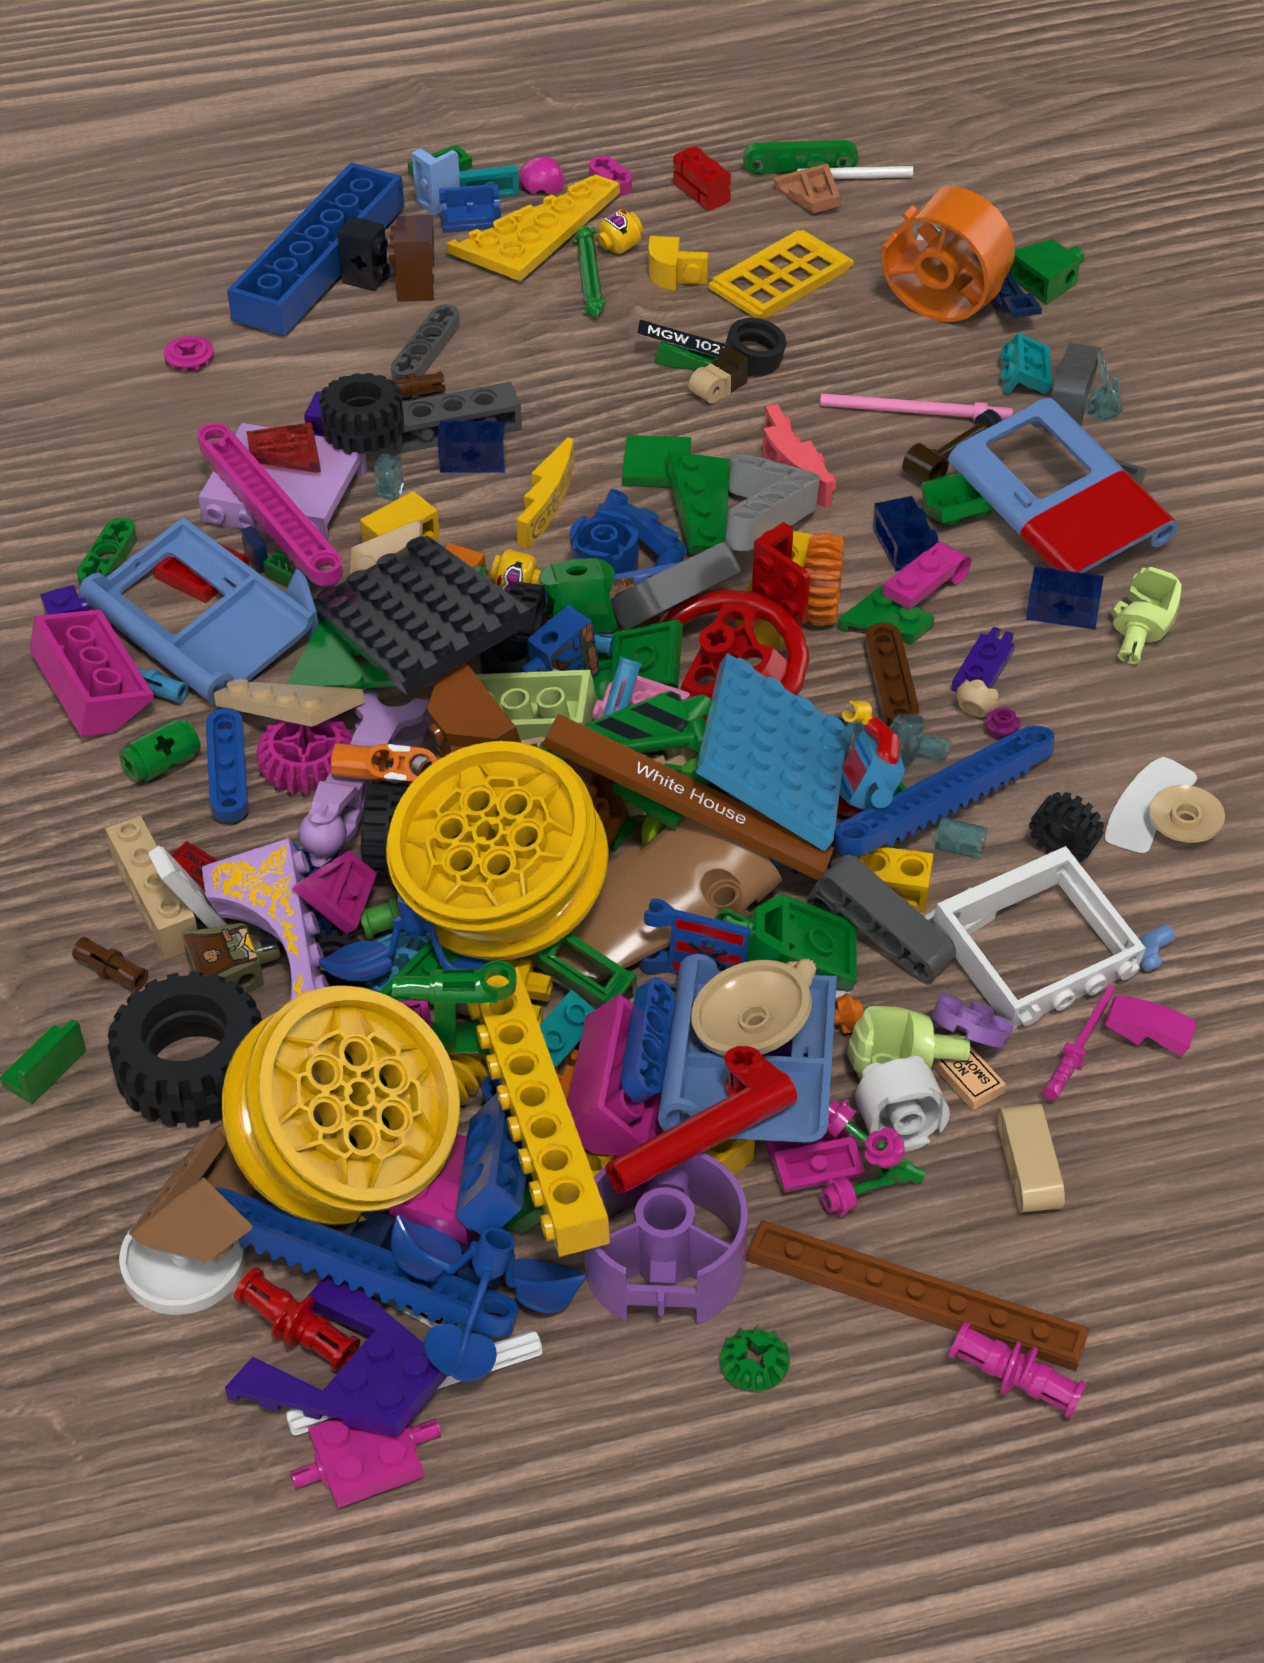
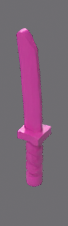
[1043,985,1116,1101]

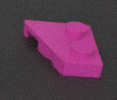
[292,850,377,934]

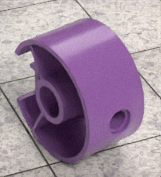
[584,1153,748,1325]

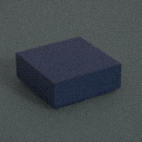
[241,526,268,574]

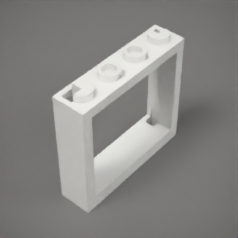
[932,846,1146,1029]

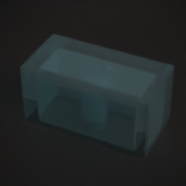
[374,453,404,501]
[934,818,987,860]

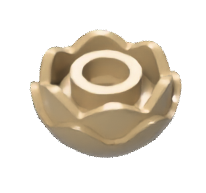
[957,679,1000,717]

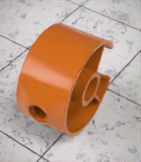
[881,186,1015,322]

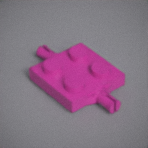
[289,1418,441,1509]

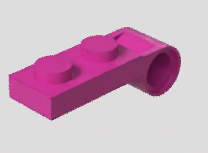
[882,542,971,610]

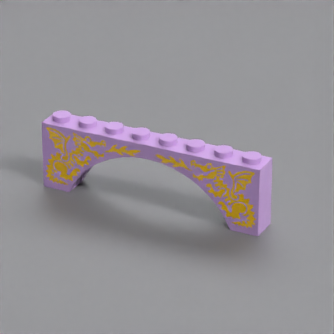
[202,838,329,1123]

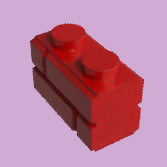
[673,146,731,211]

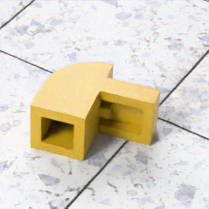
[648,236,708,291]

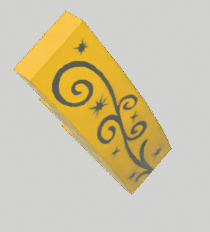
[516,437,574,549]

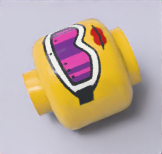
[597,209,643,255]
[490,549,542,594]

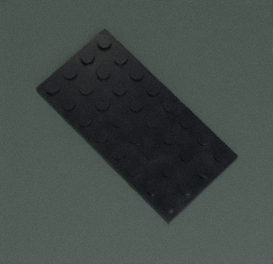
[313,535,535,695]

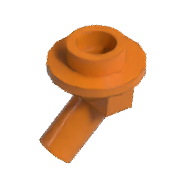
[834,993,864,1034]

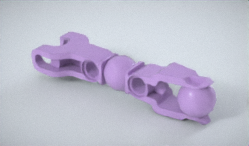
[298,689,432,867]

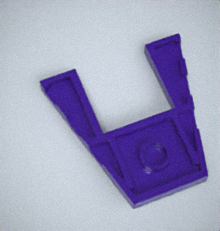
[225,1274,447,1437]

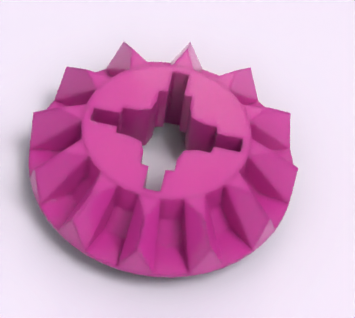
[164,336,214,372]

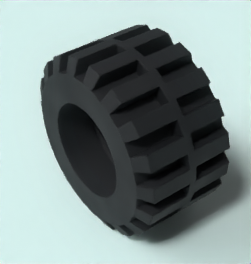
[319,373,404,454]
[361,783,410,879]

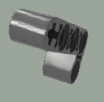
[1046,342,1101,433]
[610,540,742,630]
[806,855,956,983]

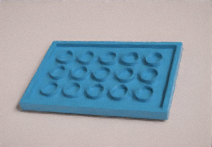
[696,653,848,852]

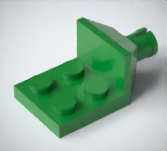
[714,894,857,991]

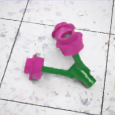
[821,1099,925,1218]

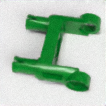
[392,960,517,1061]

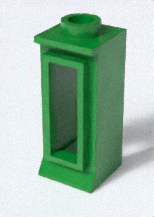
[535,933,637,1007]

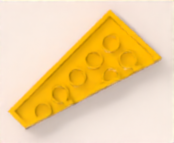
[446,174,620,281]

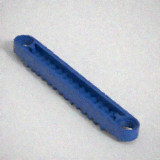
[835,725,1055,856]
[215,1188,519,1337]

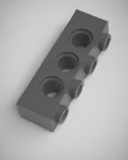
[393,382,522,454]

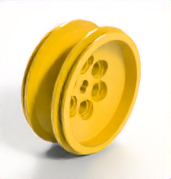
[386,741,609,960]
[222,986,460,1225]

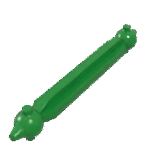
[573,225,606,318]

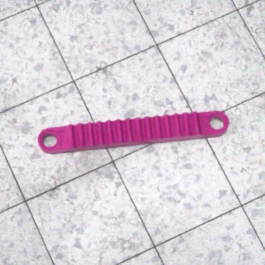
[197,423,343,586]

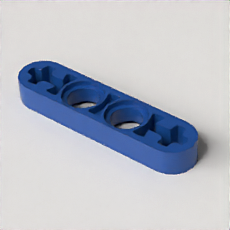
[621,977,675,1103]

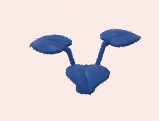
[318,894,488,981]
[391,1214,586,1382]

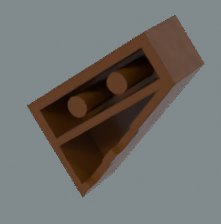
[388,215,435,302]

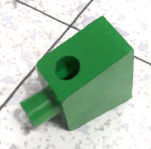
[1010,239,1084,305]

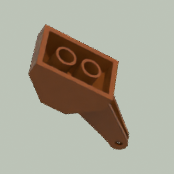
[427,662,522,835]

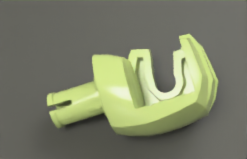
[1110,567,1182,664]
[847,1006,970,1082]

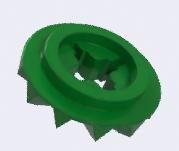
[720,1324,790,1391]

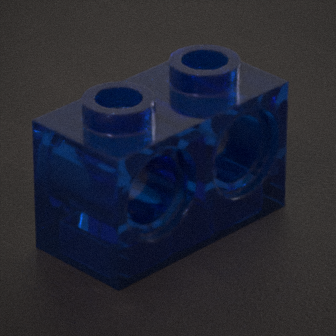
[873,496,939,572]

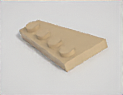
[213,679,365,727]

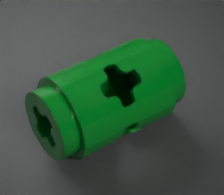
[119,719,201,783]

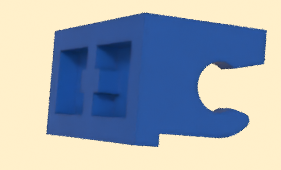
[439,184,501,233]

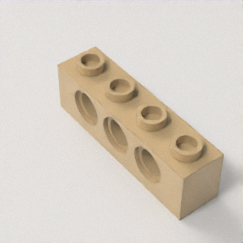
[105,815,197,960]

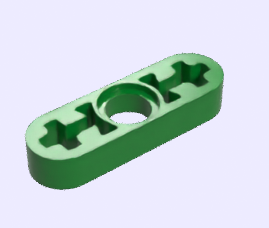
[77,518,137,586]

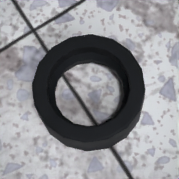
[725,318,787,375]

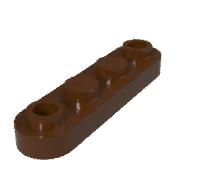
[865,623,919,728]

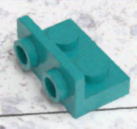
[999,332,1052,395]
[539,990,595,1069]

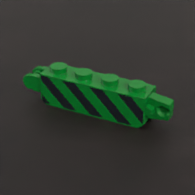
[539,690,711,756]

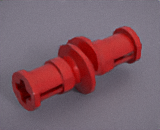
[234,1267,361,1373]

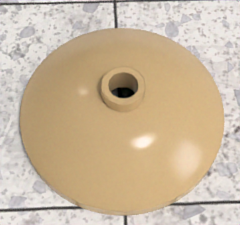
[691,960,812,1056]

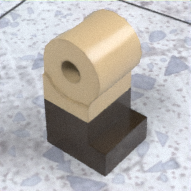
[688,345,748,403]

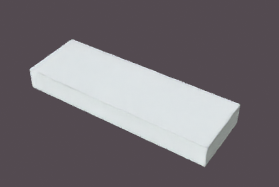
[148,846,227,928]

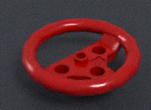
[655,589,810,722]

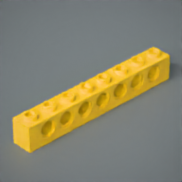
[467,967,610,1257]

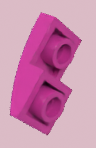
[1104,995,1197,1057]

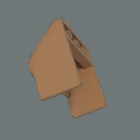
[129,1122,256,1263]

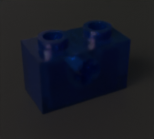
[438,420,507,473]
[1026,566,1104,630]

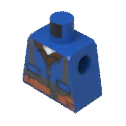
[518,605,600,676]

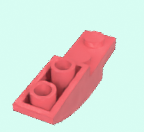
[763,404,836,508]

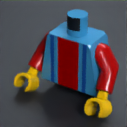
[837,700,905,818]

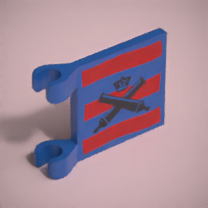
[641,898,751,974]

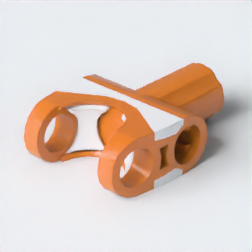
[331,743,441,785]

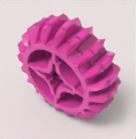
[256,717,353,797]

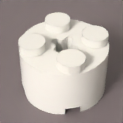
[855,1056,950,1152]

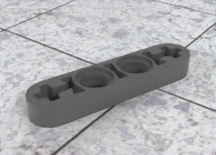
[391,304,460,380]

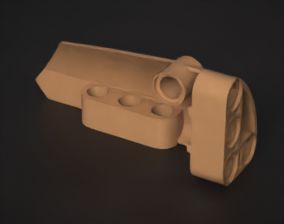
[516,817,783,982]

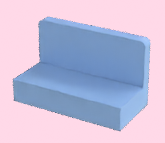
[412,148,460,215]

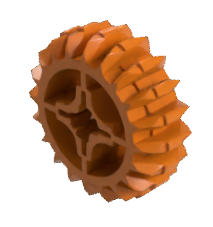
[805,532,844,627]

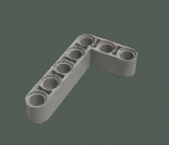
[725,454,820,551]

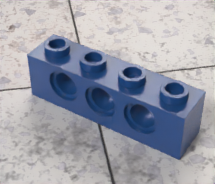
[455,1093,526,1235]

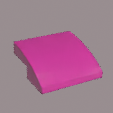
[763,1128,865,1193]

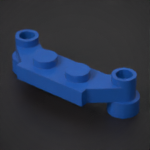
[593,488,688,566]

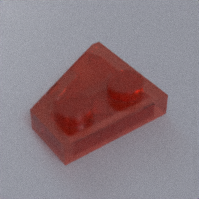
[246,422,321,473]

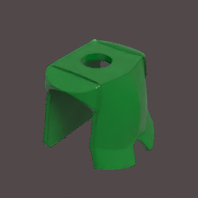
[540,558,617,633]

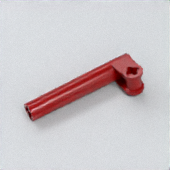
[605,1046,798,1194]

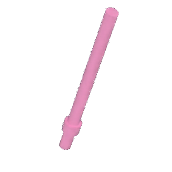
[820,393,1013,421]

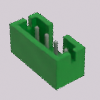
[263,551,312,588]

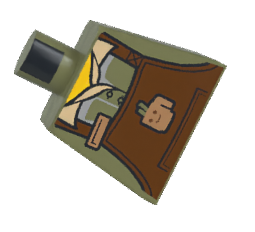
[182,923,281,993]

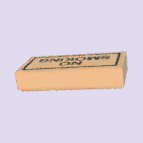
[932,1031,1006,1111]

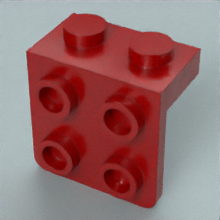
[752,522,810,625]

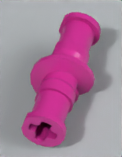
[948,1321,1087,1419]

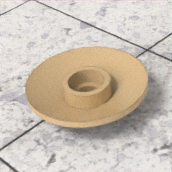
[1149,785,1225,843]

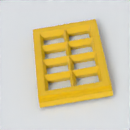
[708,230,854,320]

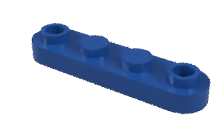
[206,708,249,822]

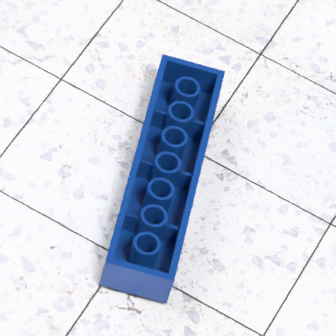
[227,162,405,336]

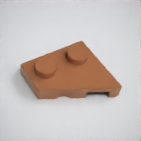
[774,163,842,213]

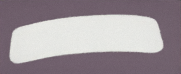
[1105,757,1197,853]

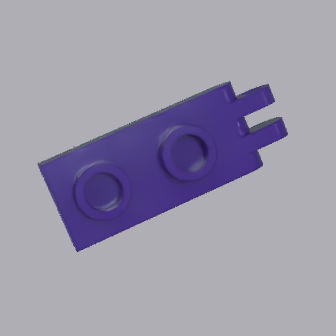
[951,627,1015,692]

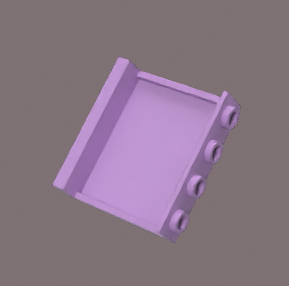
[198,423,367,542]

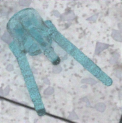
[1085,352,1123,420]

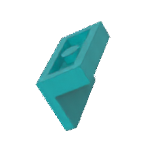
[459,165,519,199]

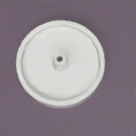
[119,1226,246,1315]

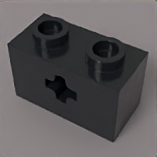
[337,216,390,292]

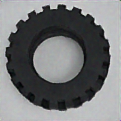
[107,971,262,1127]

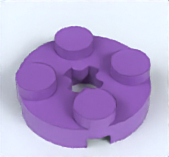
[931,992,1014,1048]

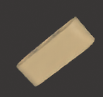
[997,1104,1065,1213]

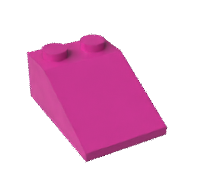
[389,1133,480,1246]

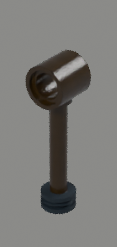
[902,409,1002,483]

